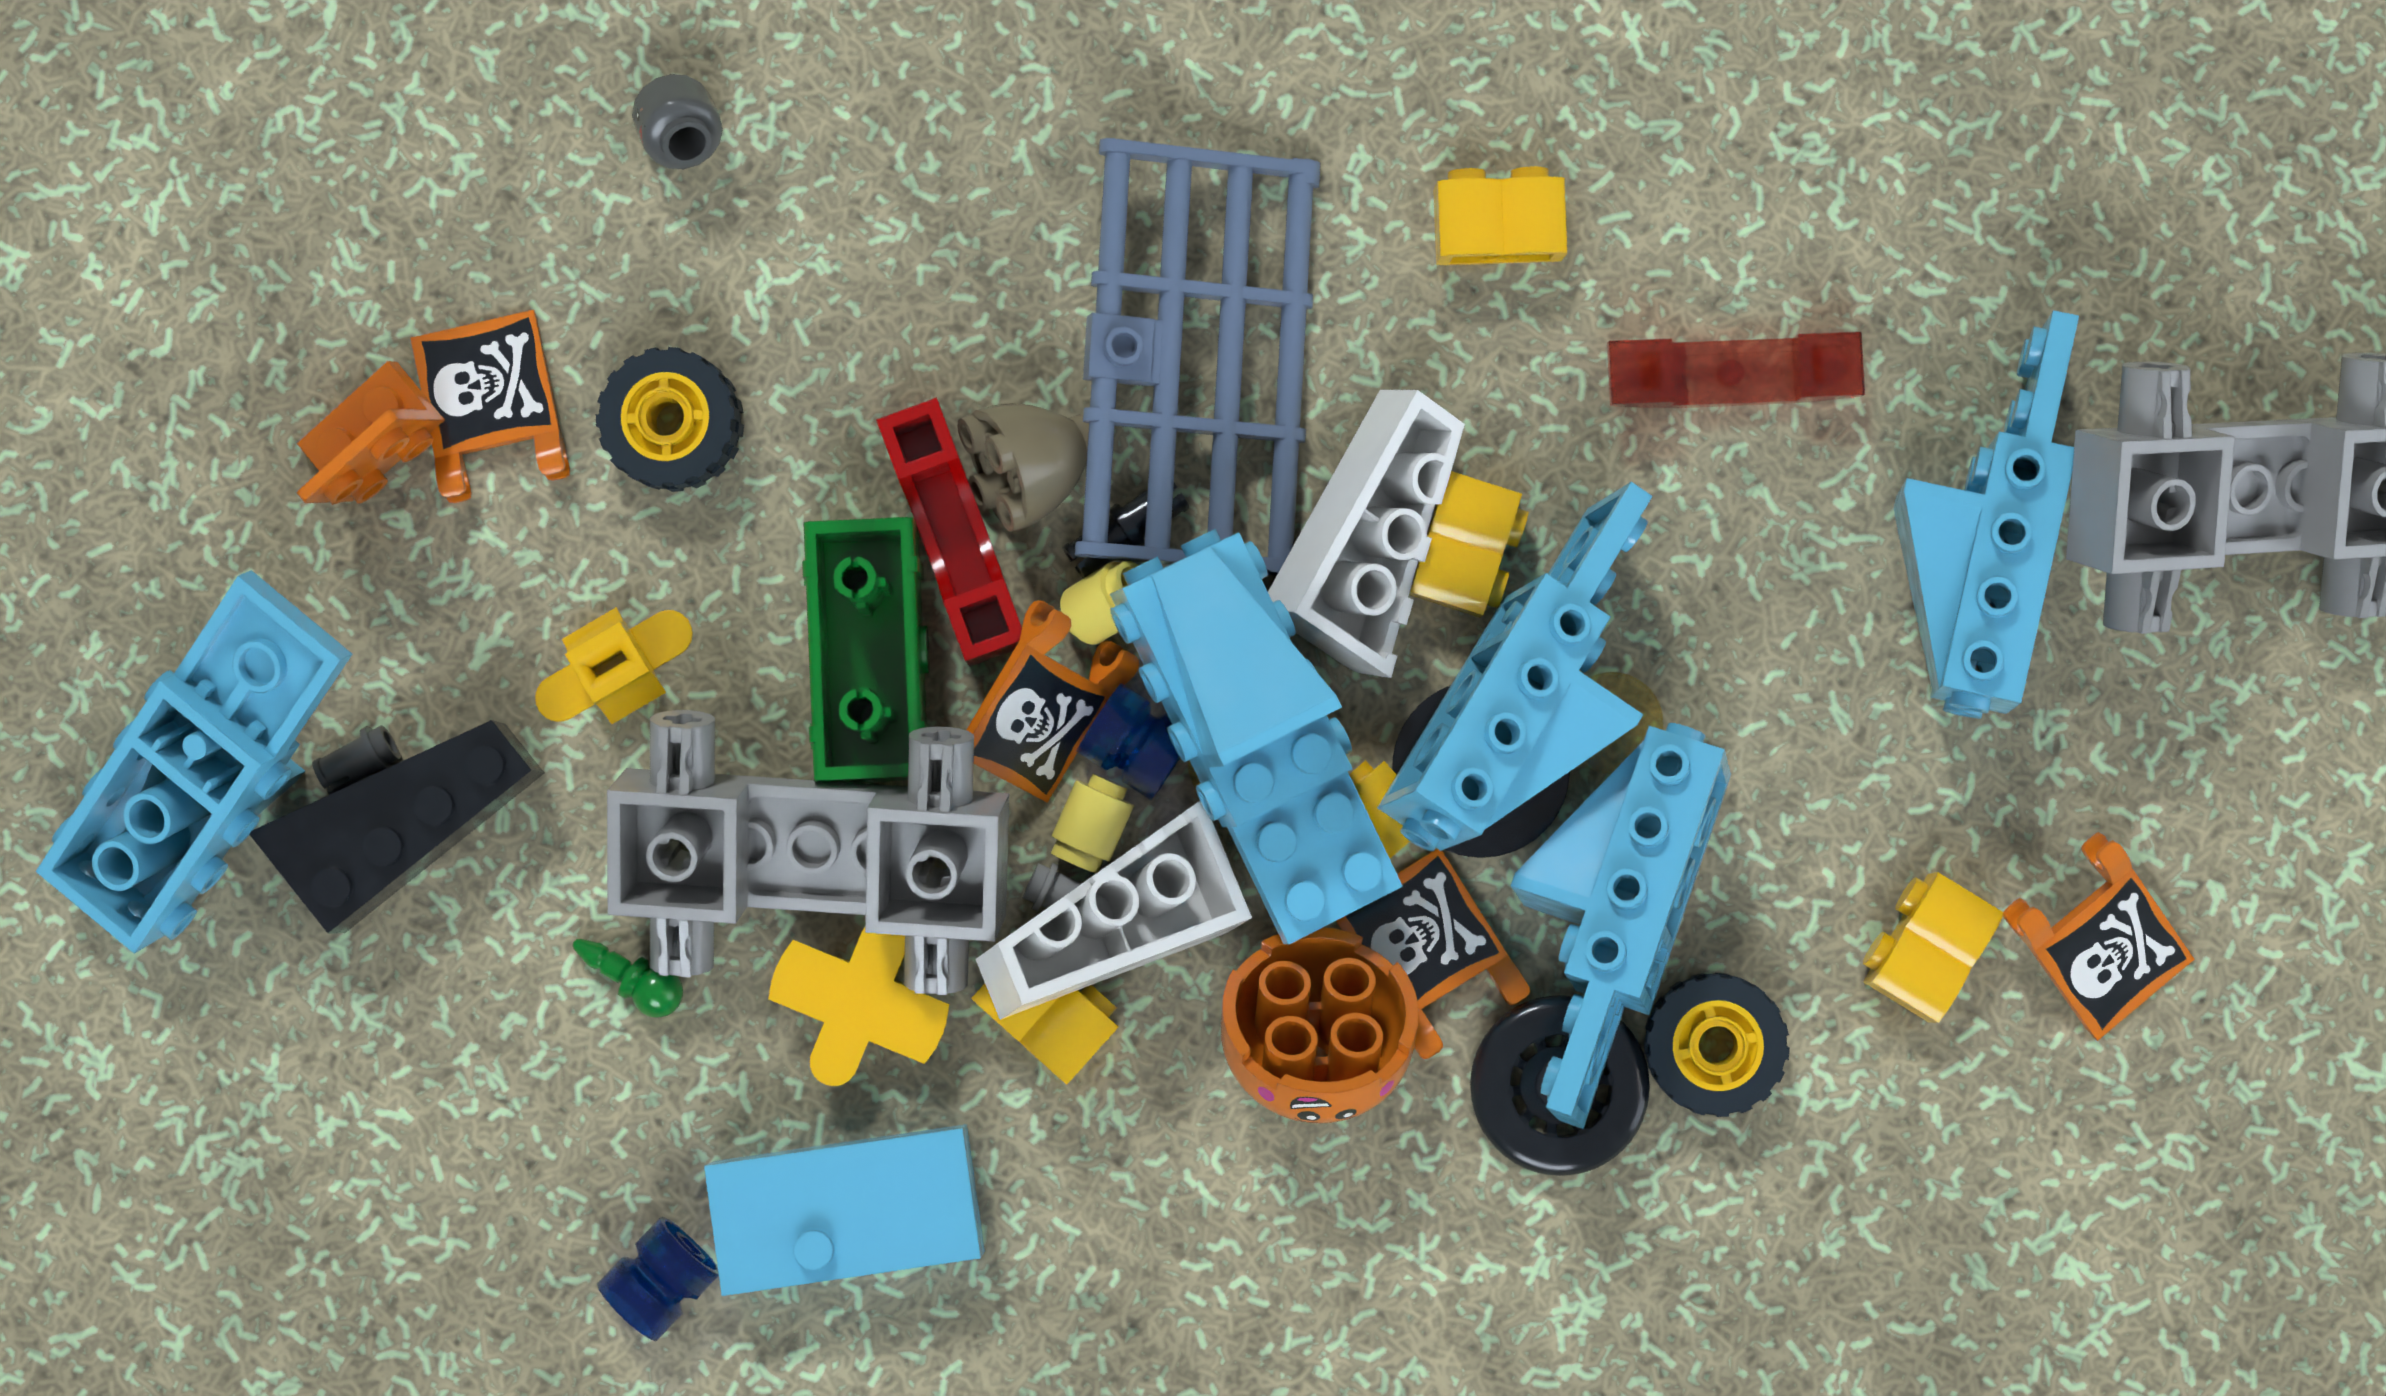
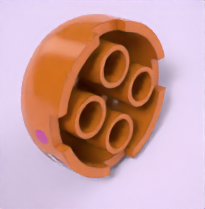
[1221,927,1419,1123]

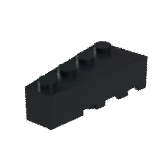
[249,720,544,934]

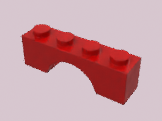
[876,397,1022,667]

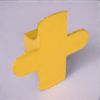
[535,607,693,725]
[768,927,950,1086]

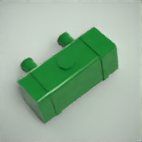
[802,517,930,783]

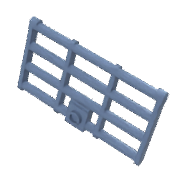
[1075,138,1321,575]

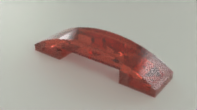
[1607,332,1865,408]

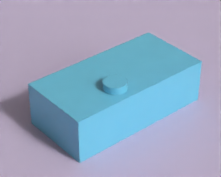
[704,1124,985,1296]

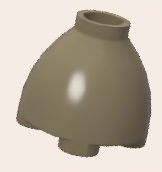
[957,403,1089,532]

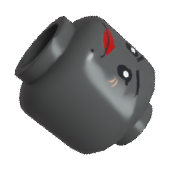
[632,74,723,170]

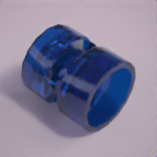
[1076,683,1180,801]
[597,1216,719,1341]

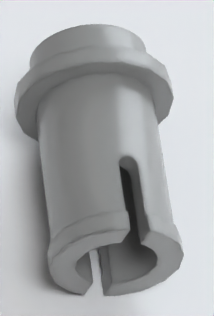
[1022,863,1082,911]

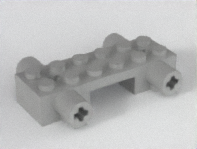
[2066,353,2386,634]
[607,710,1010,995]

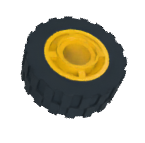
[596,347,744,492]
[1644,972,1790,1117]

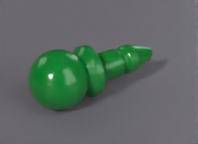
[572,939,683,1018]

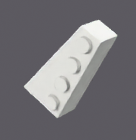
[1268,390,1465,678]
[976,801,1252,1019]

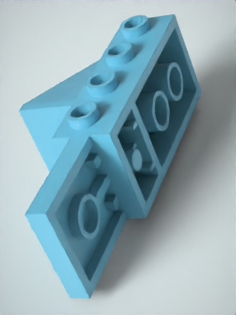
[1893,310,2079,719]
[1377,482,1652,851]
[1110,529,1403,945]
[35,570,352,954]
[1511,723,1731,1129]

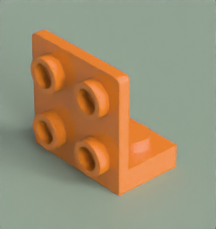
[297,361,445,505]

